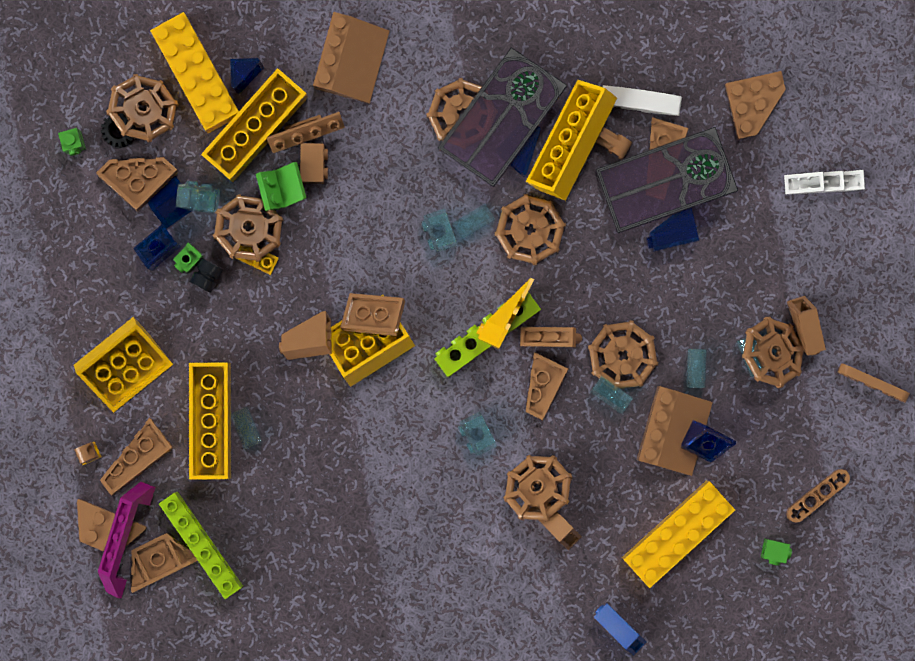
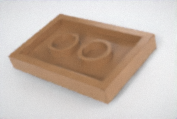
[340,293,405,336]

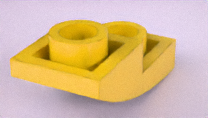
[236,246,279,275]

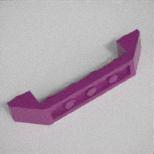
[98,482,155,598]

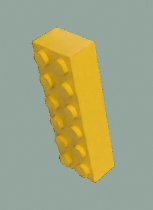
[150,12,239,134]
[201,68,308,182]
[526,80,617,201]
[189,363,231,479]
[622,480,735,588]

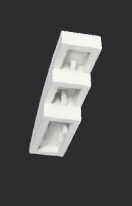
[603,85,682,116]
[784,170,865,195]

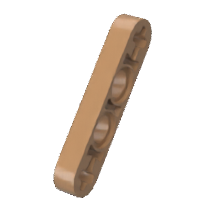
[837,363,910,403]
[786,469,850,523]

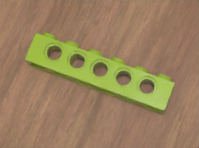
[434,292,541,377]
[159,492,243,599]

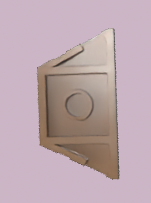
[77,499,147,551]
[131,533,198,593]

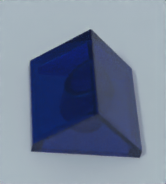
[230,58,264,95]
[148,176,198,229]
[133,224,181,271]
[681,420,736,463]

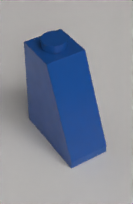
[594,604,647,656]

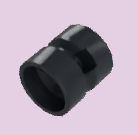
[189,258,223,293]

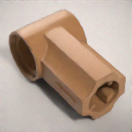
[596,127,632,160]

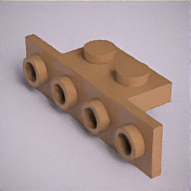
[267,112,345,153]

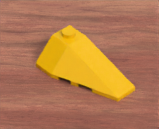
[476,278,534,349]

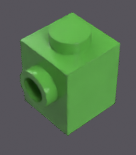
[58,128,86,156]
[761,538,792,566]

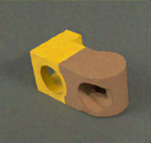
[74,442,101,465]

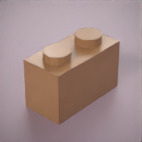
[300,143,329,184]

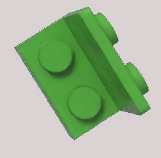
[256,162,306,211]

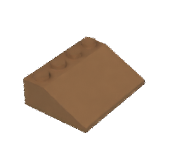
[313,12,390,104]
[637,386,713,476]

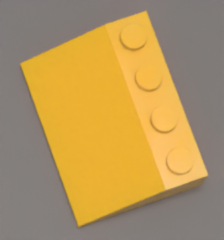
[330,295,415,387]
[74,316,173,413]

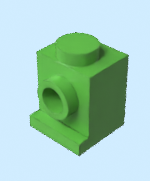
[173,243,204,274]

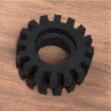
[101,113,137,148]

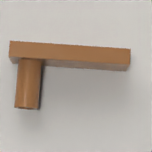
[520,327,582,347]

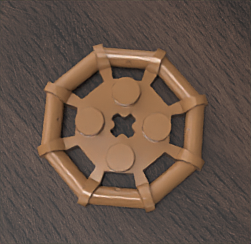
[106,74,178,142]
[426,78,498,149]
[213,194,284,262]
[494,194,566,265]
[742,317,804,388]
[588,320,659,391]
[503,455,572,522]

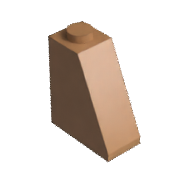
[787,296,826,355]
[279,311,332,360]
[529,503,582,550]

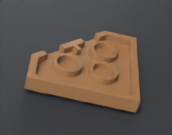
[725,71,786,139]
[96,157,178,212]

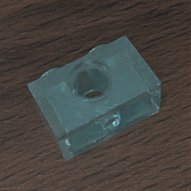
[176,181,220,213]
[421,209,457,253]
[458,412,497,456]

